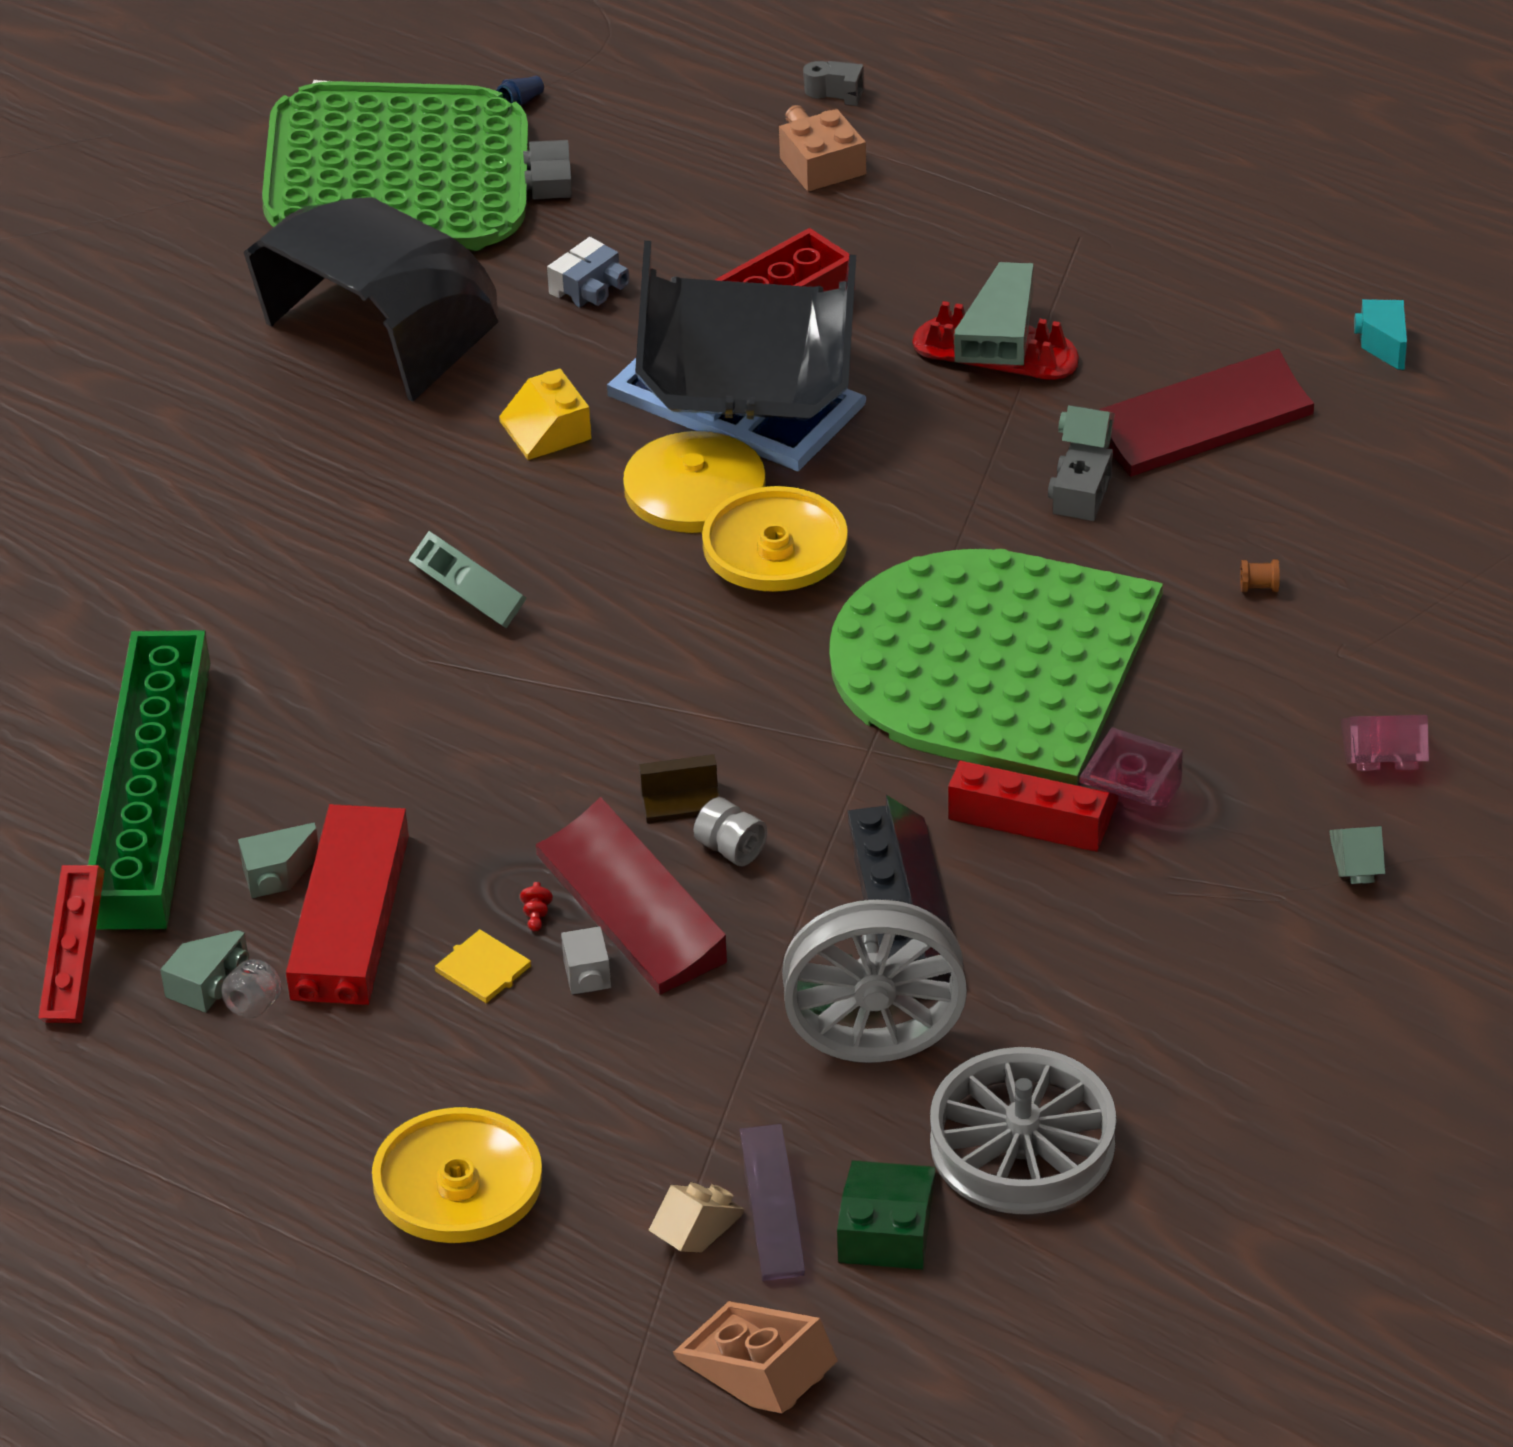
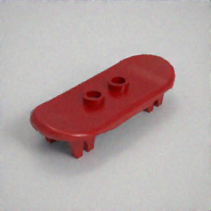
[912,301,1079,380]

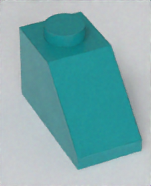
[1354,299,1407,370]

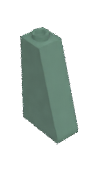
[954,262,1033,365]

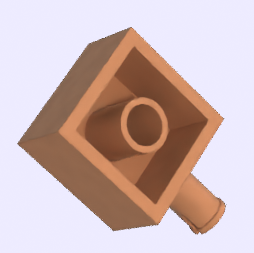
[779,105,866,192]

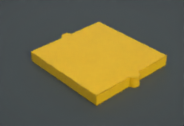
[435,929,531,1003]

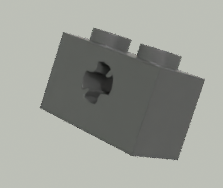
[1048,442,1113,521]

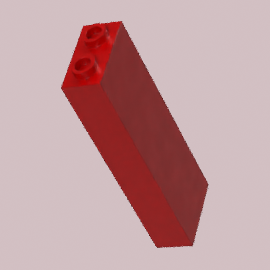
[286,804,409,1005]

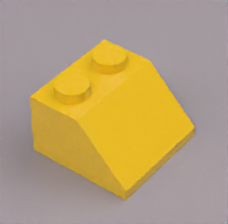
[499,368,592,460]

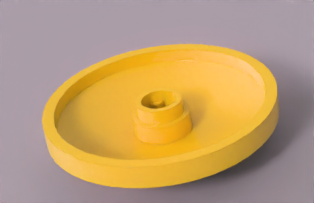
[623,431,765,533]
[702,486,848,592]
[372,1107,542,1243]

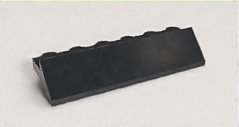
[848,795,953,983]

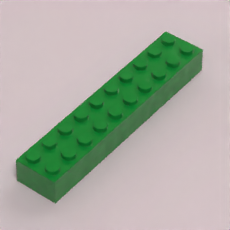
[88,630,211,929]

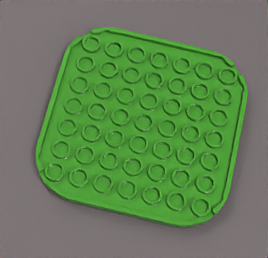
[262,81,528,251]

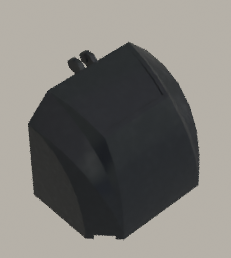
[244,197,499,402]
[635,240,857,421]

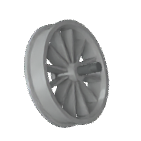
[782,900,967,1062]
[930,1047,1116,1214]

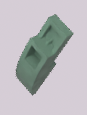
[409,531,527,628]

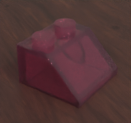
[1341,715,1429,771]
[1080,728,1183,808]

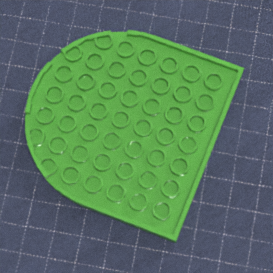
[829,549,1163,786]

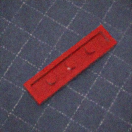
[38,865,105,1023]

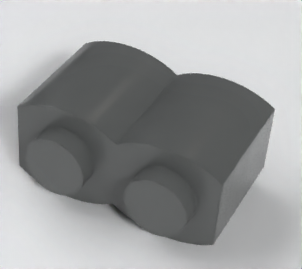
[523,140,572,199]

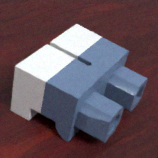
[547,237,629,308]

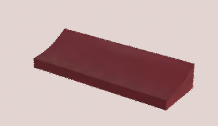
[1098,349,1314,477]
[536,797,727,995]

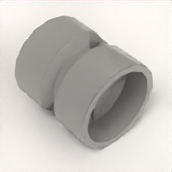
[693,797,768,866]

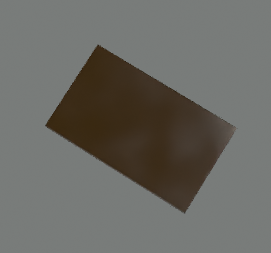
[638,754,720,823]

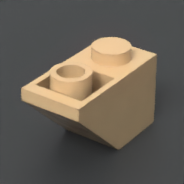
[649,1182,745,1253]

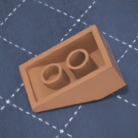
[673,1301,838,1413]

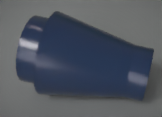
[496,76,544,106]

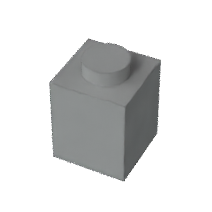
[561,926,611,995]

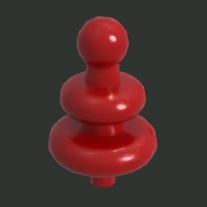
[520,882,553,932]

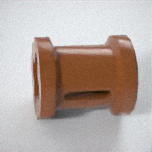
[1240,559,1280,592]

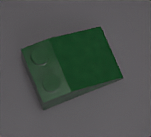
[837,1160,936,1270]

